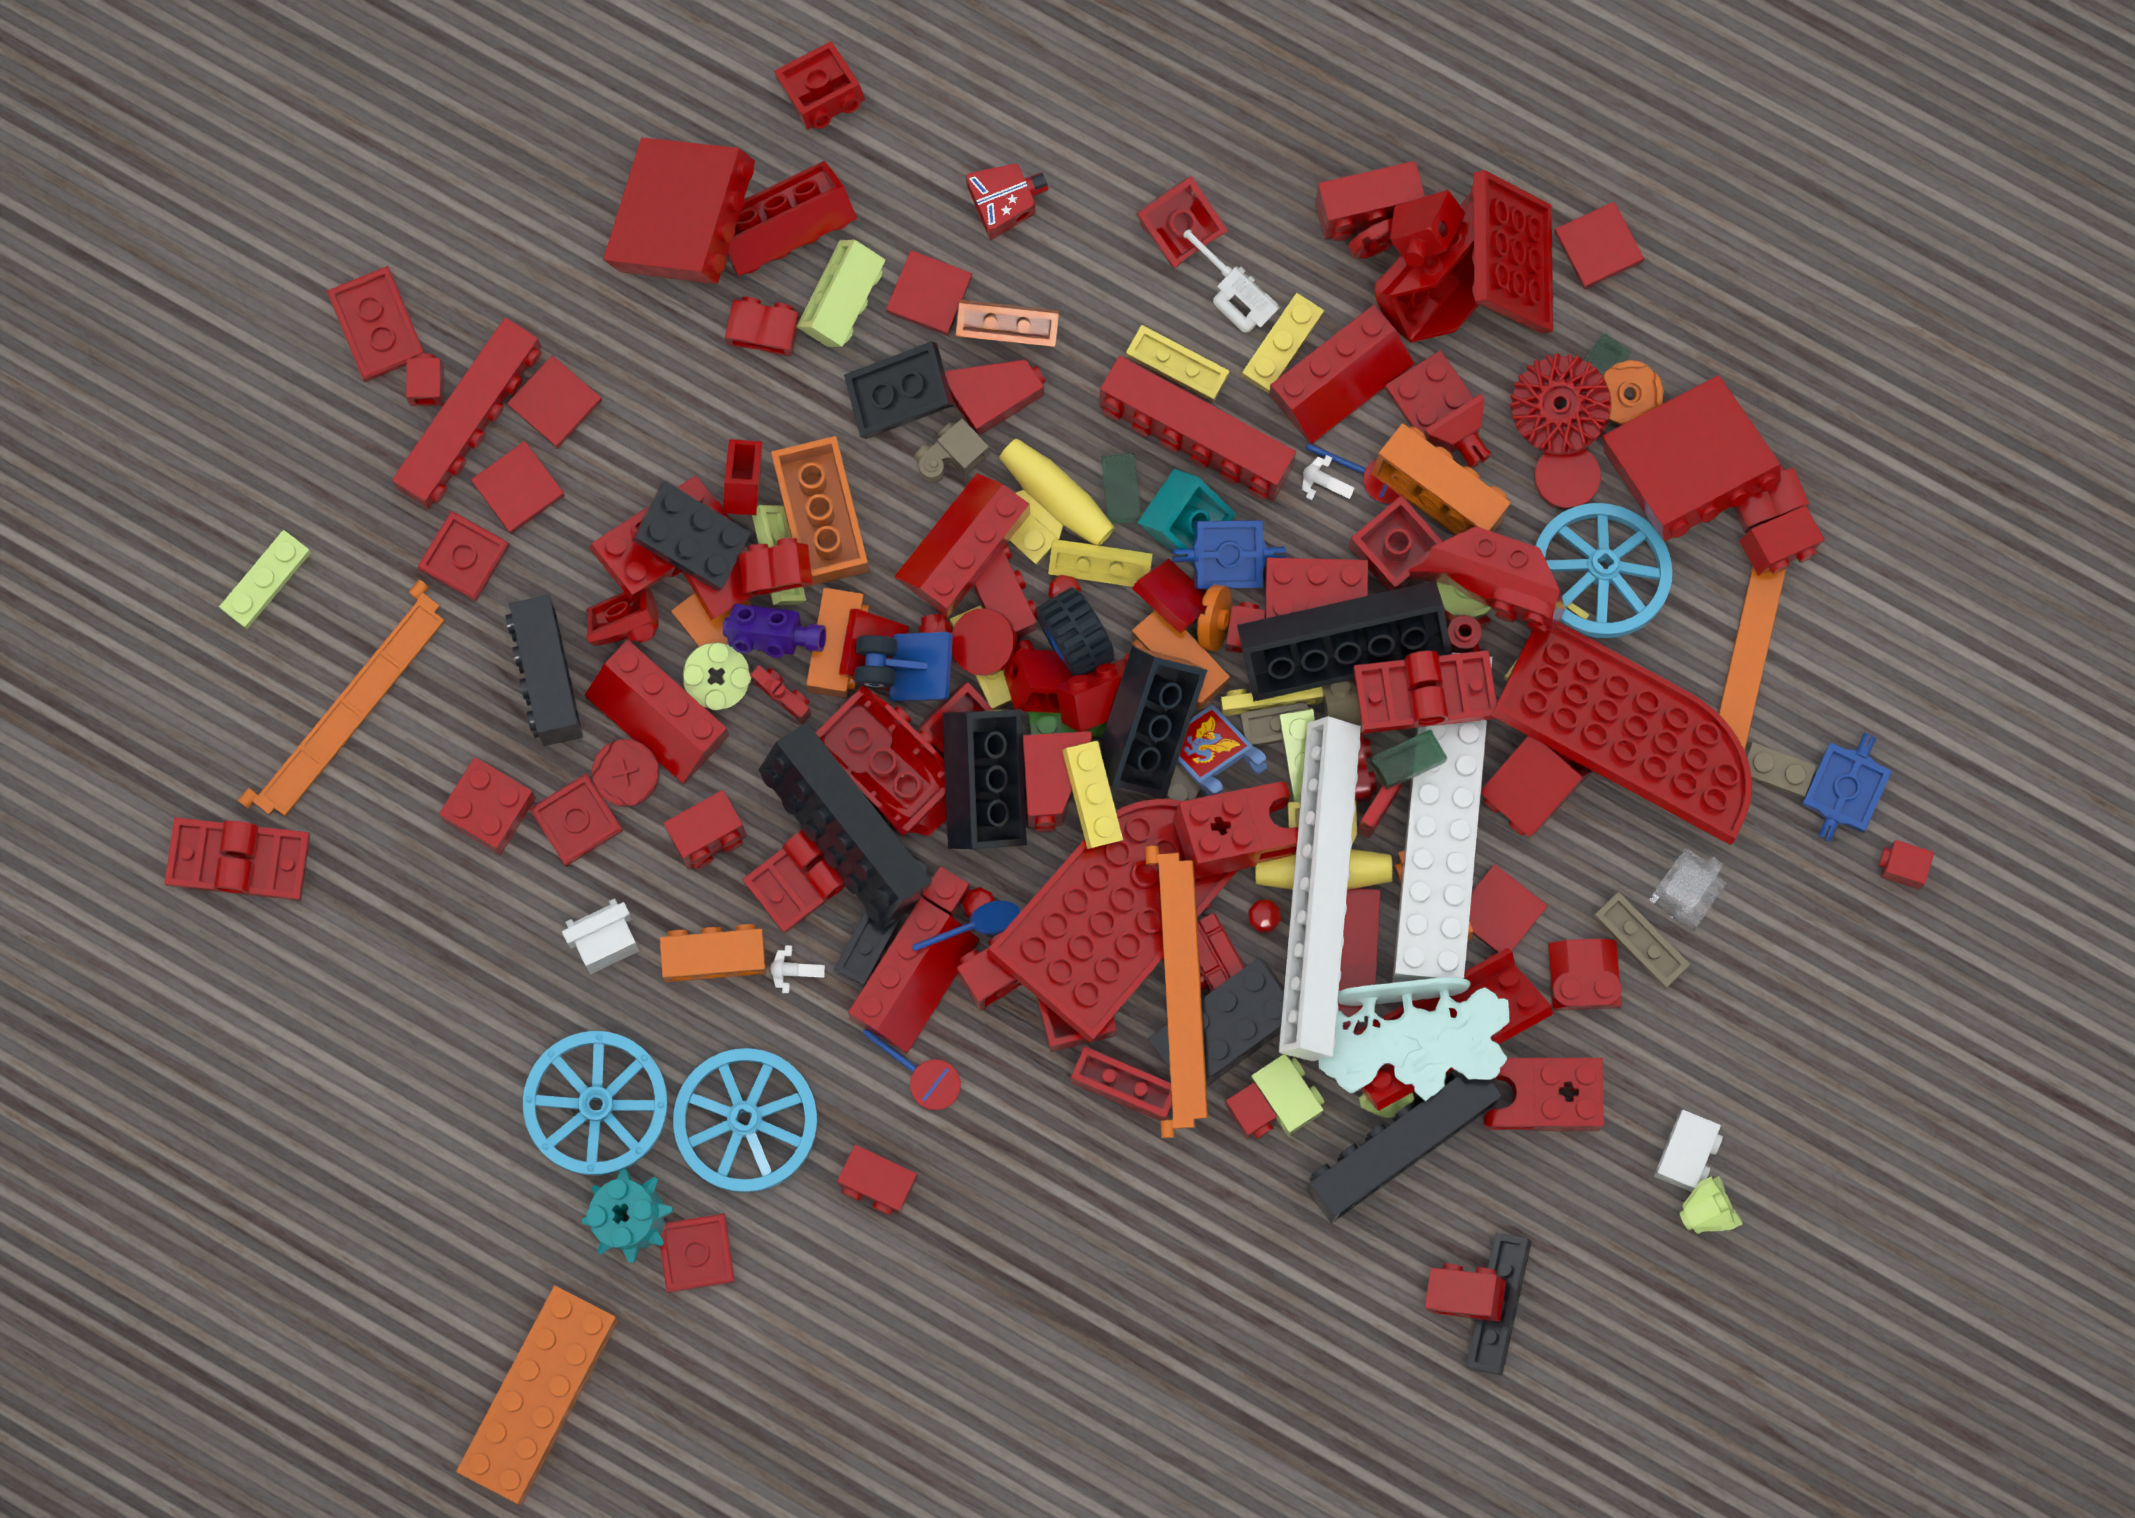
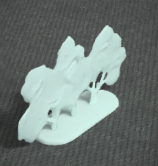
[1319,977,1509,1101]

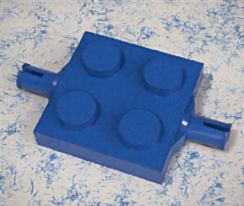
[1172,520,1286,589]
[1801,733,1892,842]

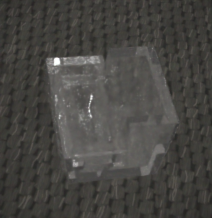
[1649,848,1727,932]

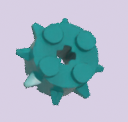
[582,1168,673,1263]

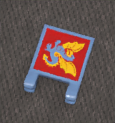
[1177,704,1267,796]

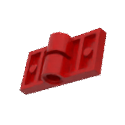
[589,475,733,600]
[1353,650,1497,734]
[164,817,310,901]
[742,829,846,934]

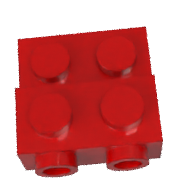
[774,41,865,131]

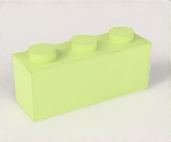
[796,240,886,347]

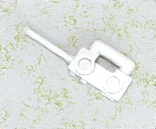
[1183,230,1280,333]

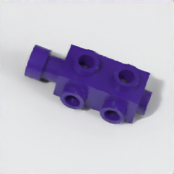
[723,604,827,658]

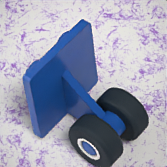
[854,632,953,702]

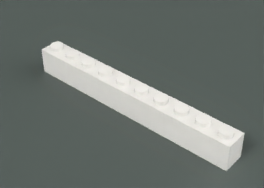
[1279,716,1361,1061]

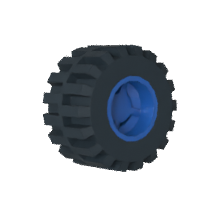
[1036,587,1114,676]

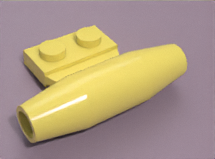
[999,438,1115,565]
[1255,801,1392,890]

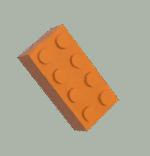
[1372,423,1511,536]
[771,436,869,588]

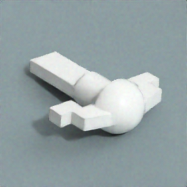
[1302,455,1355,500]
[770,945,825,993]

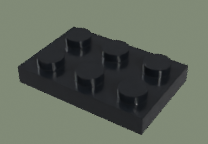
[844,341,954,439]
[632,481,751,591]

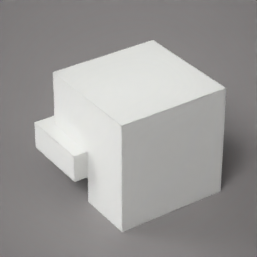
[562,899,640,974]

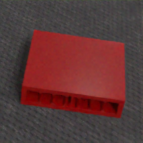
[603,137,756,284]
[1602,375,1781,542]

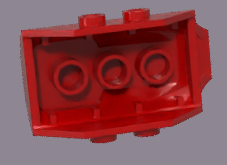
[1375,192,1480,343]
[1409,526,1566,634]
[816,686,947,837]

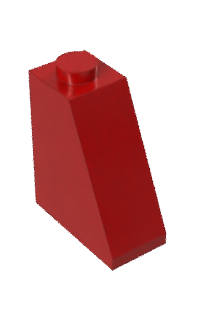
[945,360,1046,436]

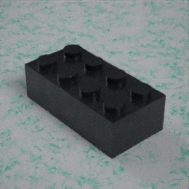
[505,594,583,746]
[1099,646,1208,798]
[943,709,1027,849]
[1149,958,1284,1087]

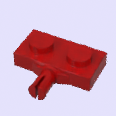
[750,665,811,725]

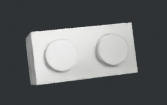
[1654,1110,1723,1192]

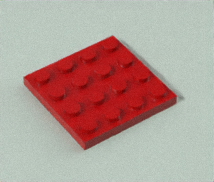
[1471,170,1553,333]

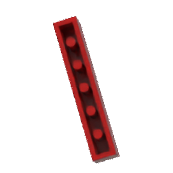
[392,317,542,509]

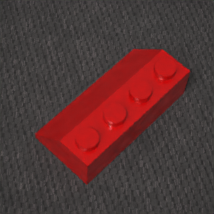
[726,160,857,276]
[1269,304,1414,445]
[894,473,1030,618]
[584,639,729,785]
[848,898,980,1054]

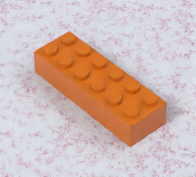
[456,1285,619,1506]

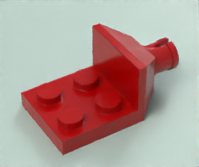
[1384,350,1492,469]

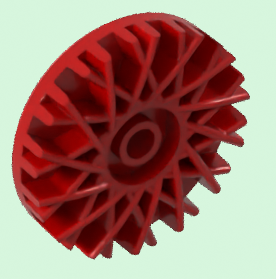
[1510,353,1612,455]

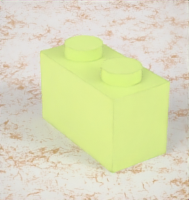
[1250,1054,1325,1136]

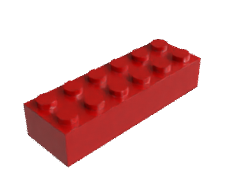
[1099,355,1296,501]

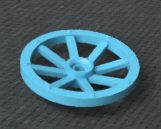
[1535,503,1672,638]
[523,1031,668,1176]
[673,1048,817,1193]

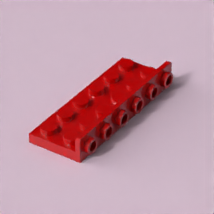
[1354,948,1553,1111]

